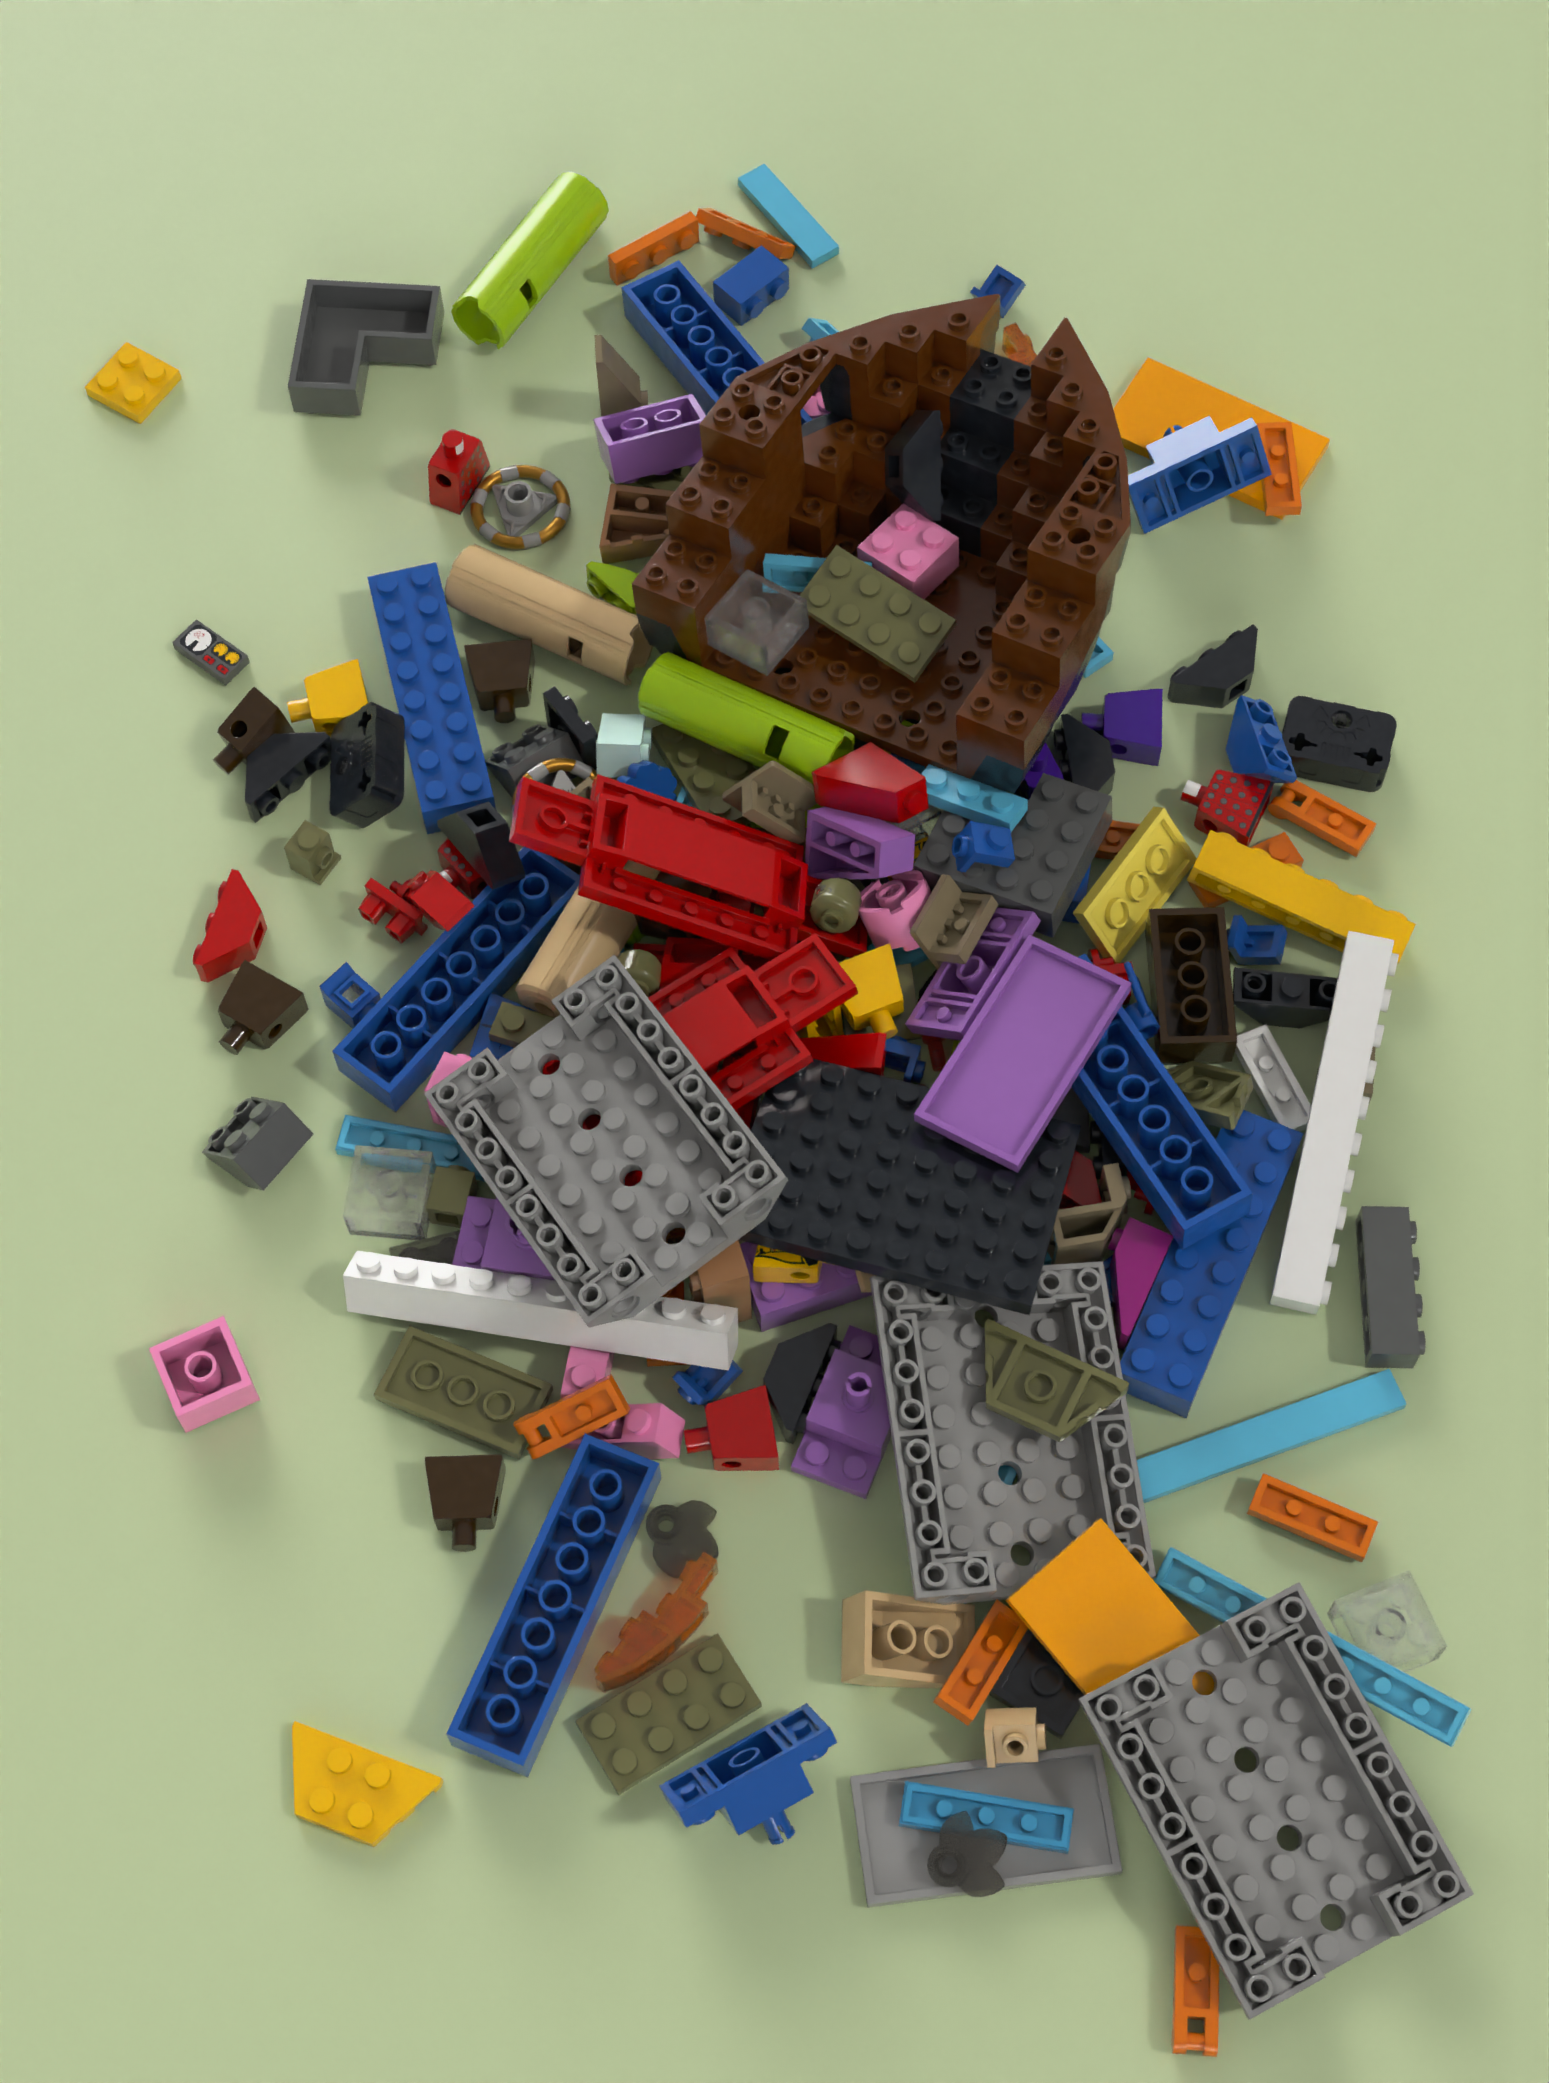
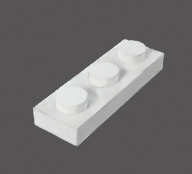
[1235,1024,1311,1132]

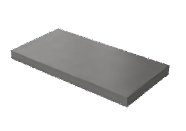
[850,1744,1122,1908]

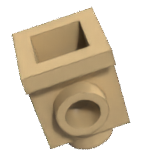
[984,1707,1047,1768]

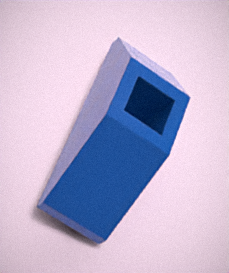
[1225,695,1297,783]

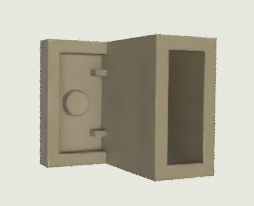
[1047,1163,1131,1265]

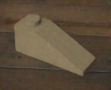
[594,335,648,417]

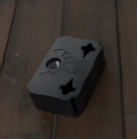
[1282,696,1397,792]
[329,702,405,828]

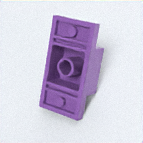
[905,907,1041,1041]
[452,1196,555,1280]
[791,1325,892,1499]

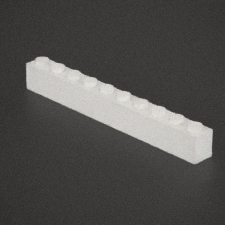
[1270,931,1399,1315]
[343,1251,738,1371]

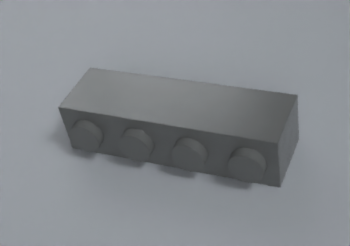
[1355,1206,1426,1368]

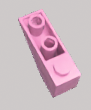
[561,1403,685,1459]

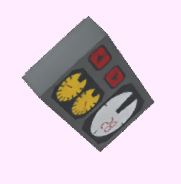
[172,619,250,686]

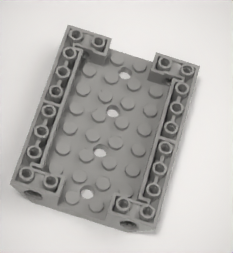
[424,954,788,1327]
[870,1261,1156,1605]
[1078,1582,1474,2020]

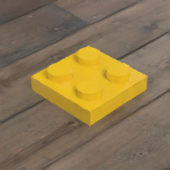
[85,342,182,424]

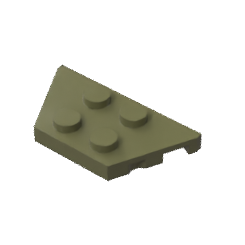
[1168,1061,1253,1130]
[985,1318,1129,1442]

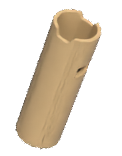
[445,544,653,686]
[515,860,660,1018]

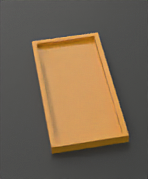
[1113,357,1330,520]
[1005,1518,1214,1695]

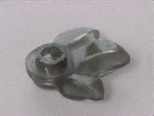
[646,1500,719,1579]
[927,1811,1008,1897]

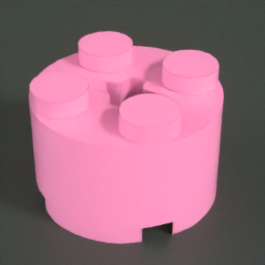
[859,870,932,951]

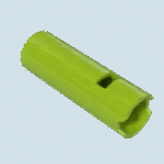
[451,172,609,350]
[638,652,855,784]

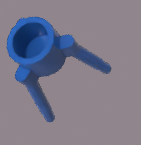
[1124,961,1160,1040]

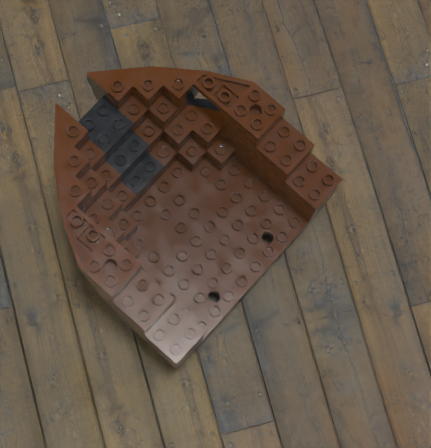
[631,294,1131,794]

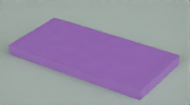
[914,934,1131,1173]

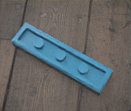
[899,1781,1074,1854]

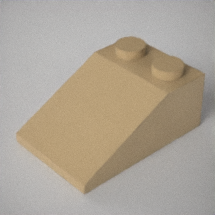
[841,1590,975,1688]

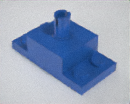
[1128,416,1272,534]
[659,1703,837,1845]

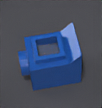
[319,961,381,1029]

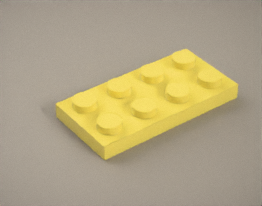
[1073,806,1197,964]

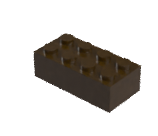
[1145,907,1237,1063]

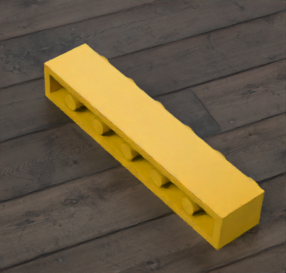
[1187,830,1416,964]

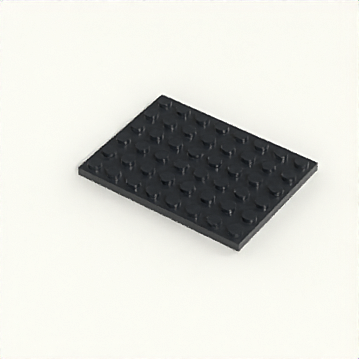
[738,1059,1081,1315]

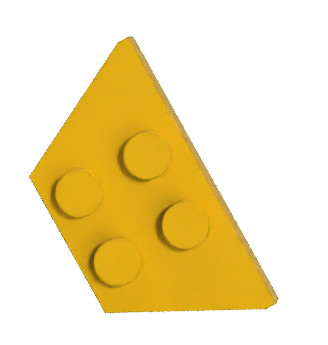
[292,1721,444,1847]

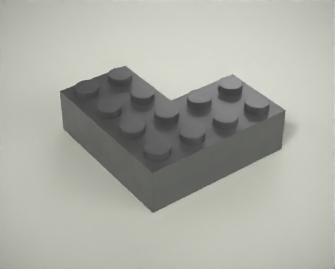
[288,279,444,416]
[913,773,1112,938]

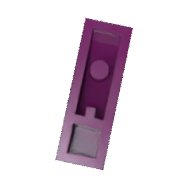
[1108,1217,1173,1351]

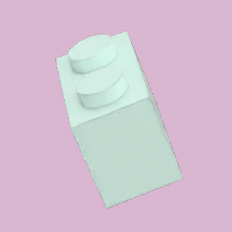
[596,713,652,777]

